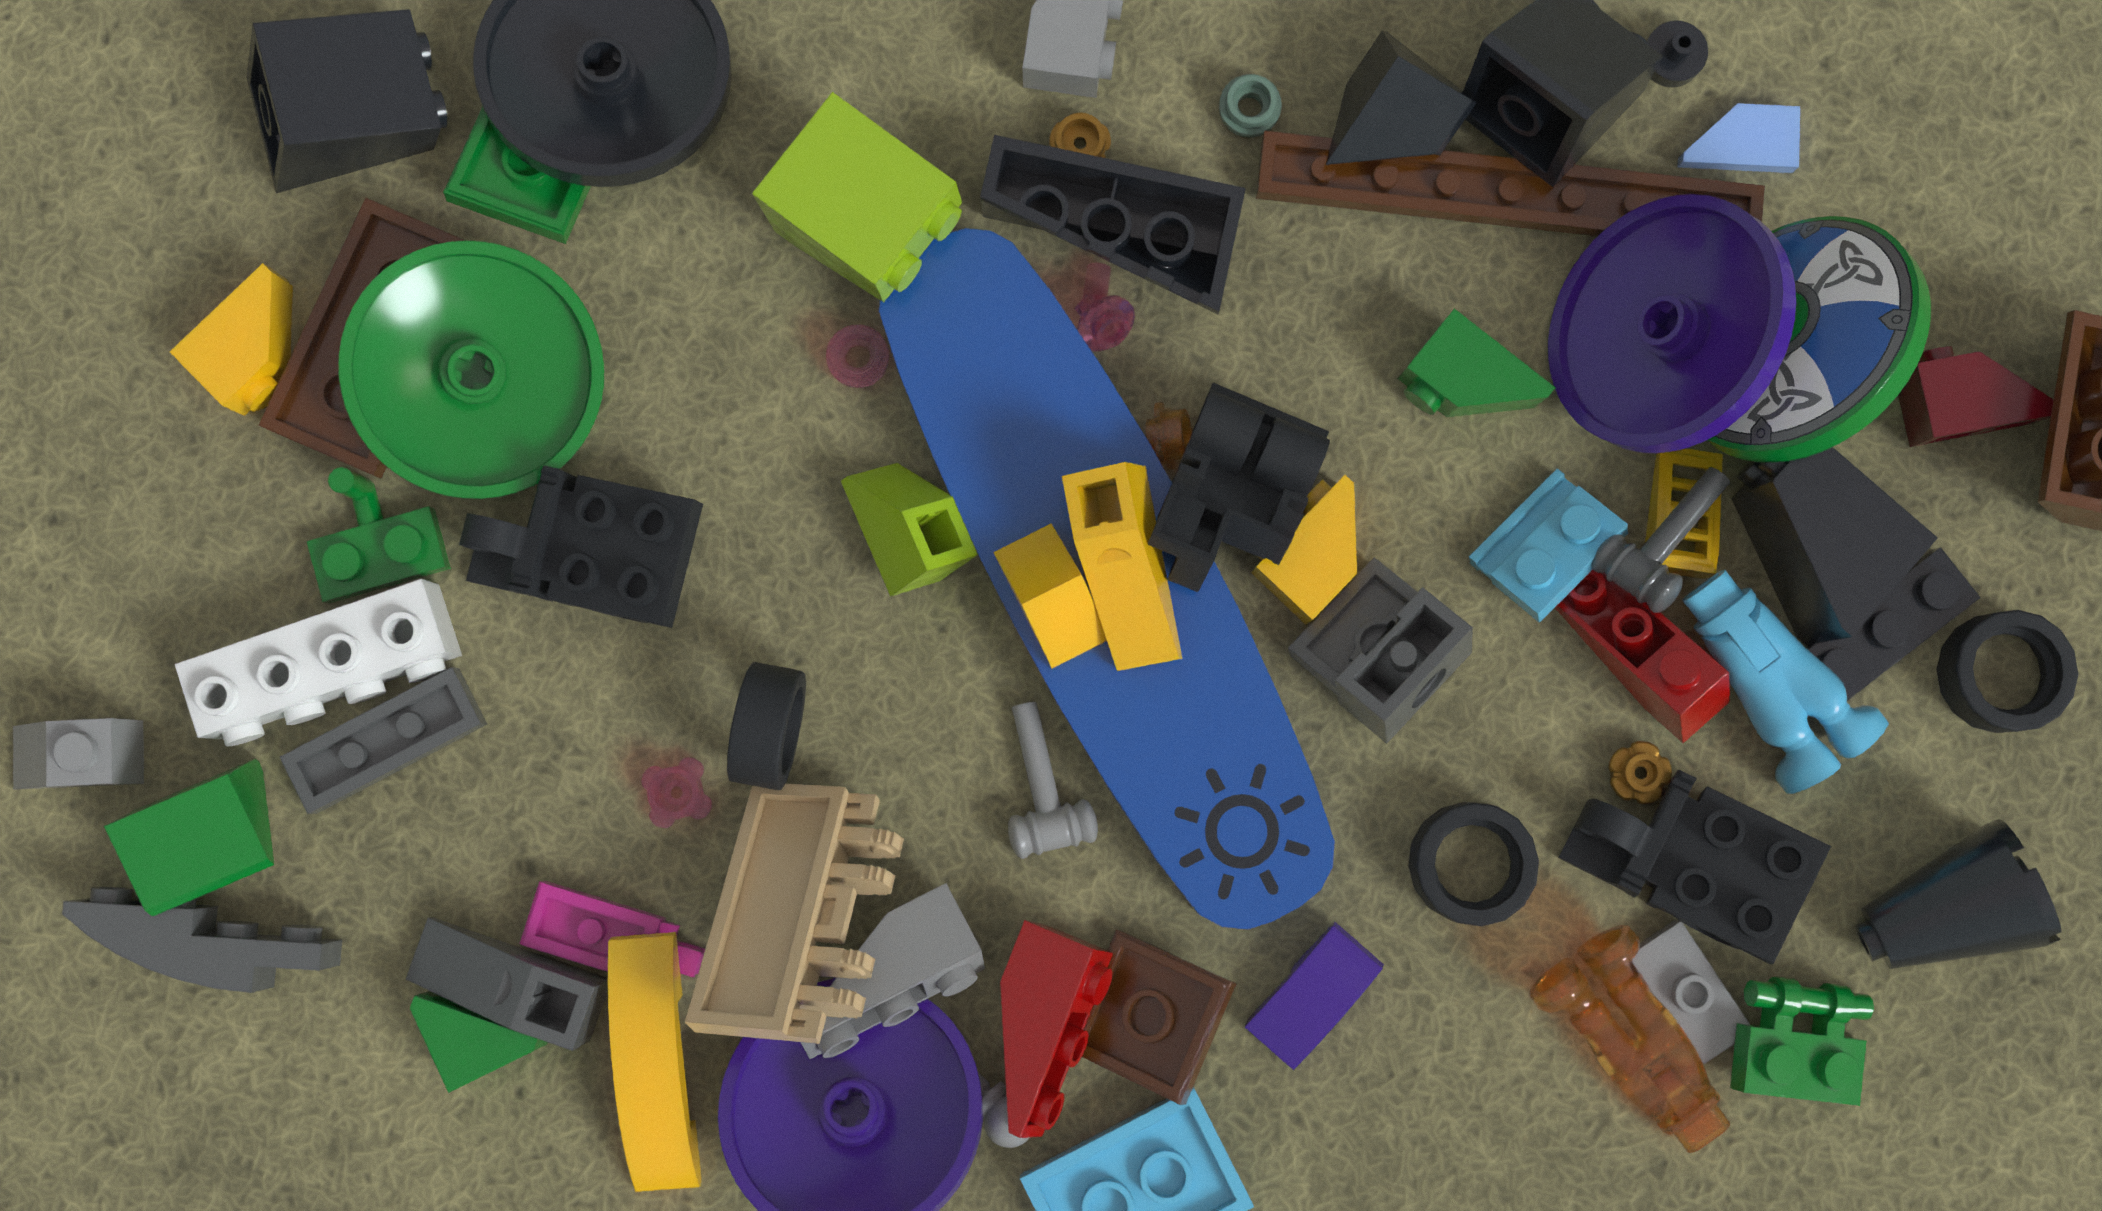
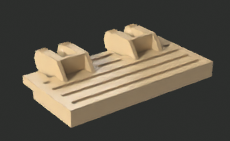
[685,784,904,1044]

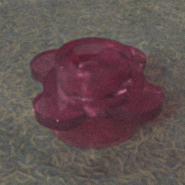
[641,757,712,828]

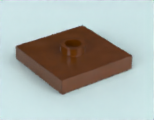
[1082,929,1237,1105]

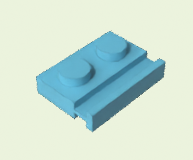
[1469,469,1628,623]

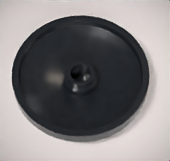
[473,0,732,187]

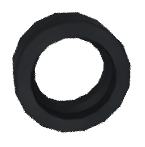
[1936,610,2079,733]
[727,662,806,790]
[1408,802,1539,927]

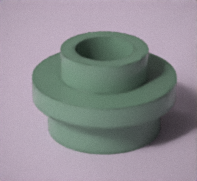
[1219,74,1282,138]

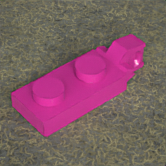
[520,881,705,977]

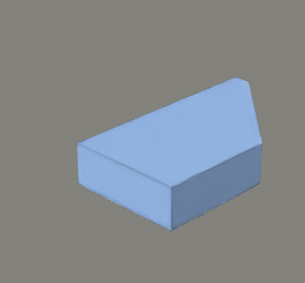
[1677,103,1800,173]

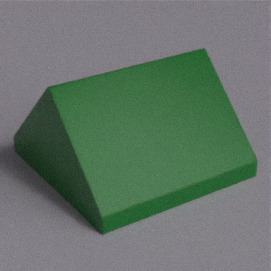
[104,758,274,917]

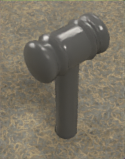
[1592,467,1730,613]

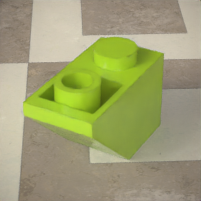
[841,463,978,597]

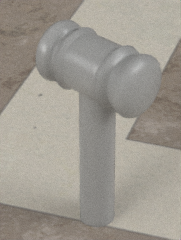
[1008,702,1098,859]

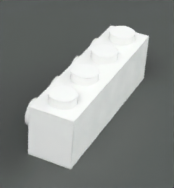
[175,579,462,746]

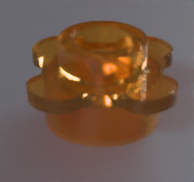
[1145,402,1192,470]

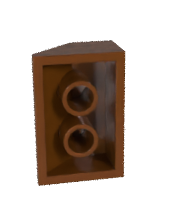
[2038,310,2102,531]

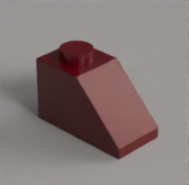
[1898,346,2054,447]

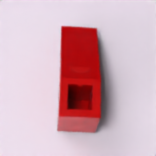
[1555,570,1730,743]
[1000,920,1113,1138]

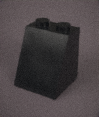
[1463,0,1663,187]
[246,9,447,193]
[1731,447,1938,646]

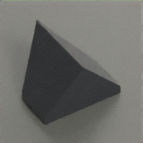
[1326,30,1477,165]

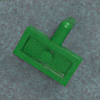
[306,467,451,604]

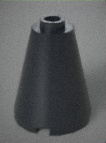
[1855,819,2062,969]

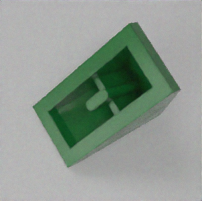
[410,991,548,1093]

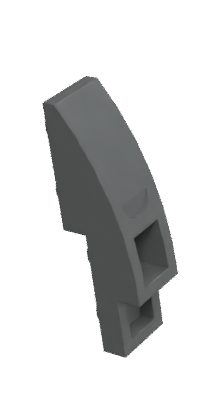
[62,887,342,993]

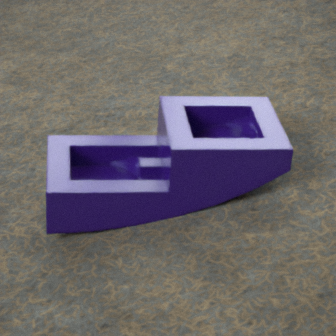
[1245,922,1384,1070]

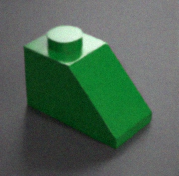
[1397,308,1556,417]

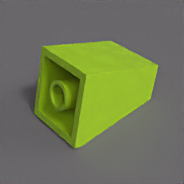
[752,92,962,302]

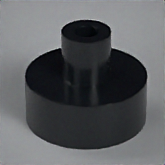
[1646,20,1708,87]

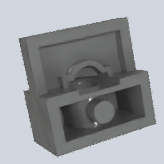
[1288,557,1473,744]

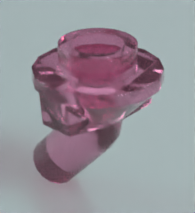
[1074,262,1135,352]

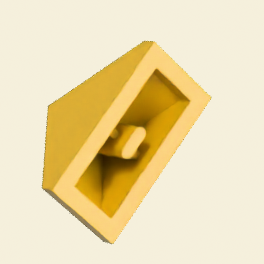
[993,523,1107,669]

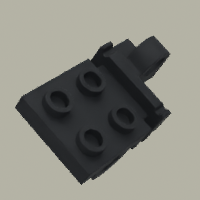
[1148,383,1330,592]
[459,466,703,628]
[1558,770,1831,964]

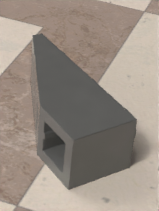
[406,917,608,1051]

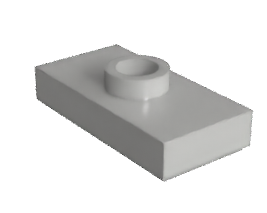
[1623,920,1750,1066]

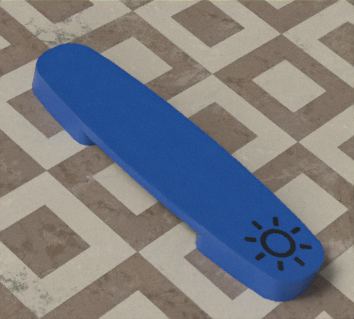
[879,228,1335,929]

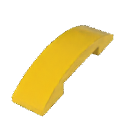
[608,932,701,1192]

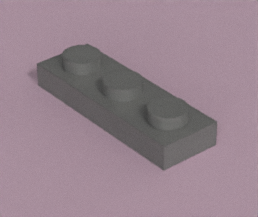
[280,667,487,814]

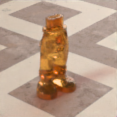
[1529,925,1730,1153]

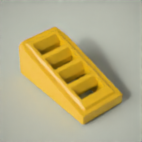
[1645,448,1723,579]

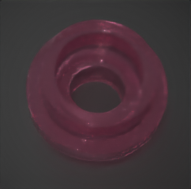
[826,325,889,388]

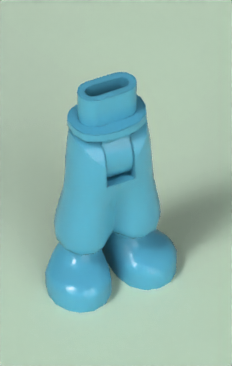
[1683,569,1889,794]

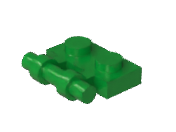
[1730,976,1874,1106]

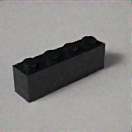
[980,135,1246,314]

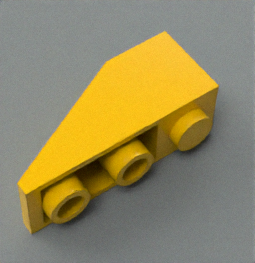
[1062,462,1183,671]

